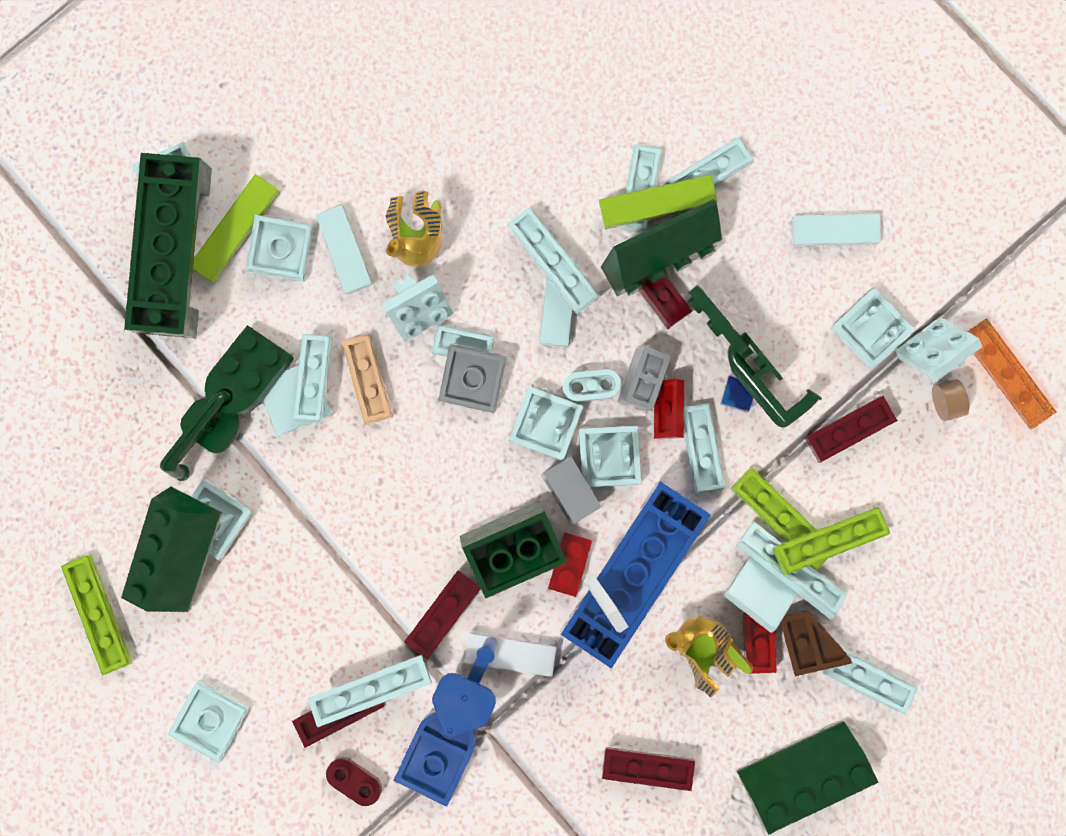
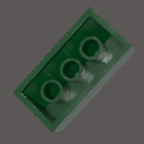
[601,199,722,297]
[121,486,223,612]
[736,721,879,835]

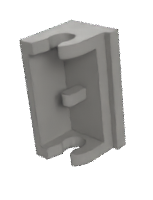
[617,346,671,411]
[541,457,601,525]

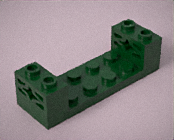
[124,153,212,339]

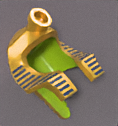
[385,190,442,267]
[665,616,753,698]

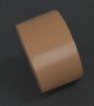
[932,379,970,421]

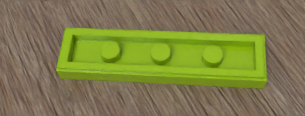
[193,174,280,284]
[598,175,718,230]
[730,467,827,570]
[772,507,891,575]
[61,554,133,676]

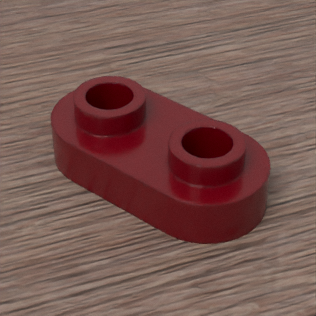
[326,757,382,806]

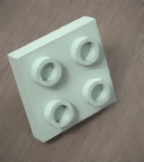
[382,274,454,342]
[830,288,915,370]
[895,316,982,384]
[508,386,583,461]
[579,426,641,488]
[191,479,254,560]

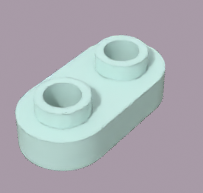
[563,369,621,402]

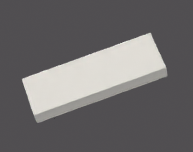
[464,633,557,677]

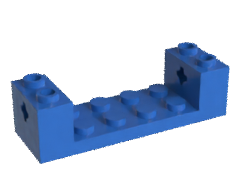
[560,481,711,669]

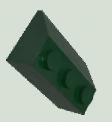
[459,500,567,599]

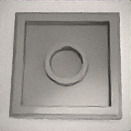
[438,343,507,413]

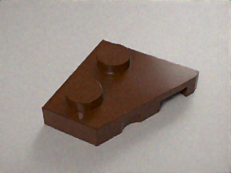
[780,610,852,676]

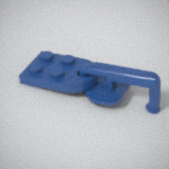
[393,636,498,807]

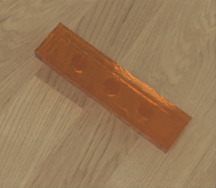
[967,318,1057,429]

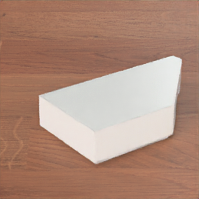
[584,574,628,633]

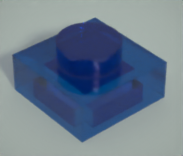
[720,376,753,413]

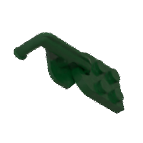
[688,285,822,428]
[160,325,294,481]

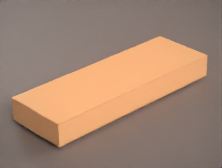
[342,334,393,425]

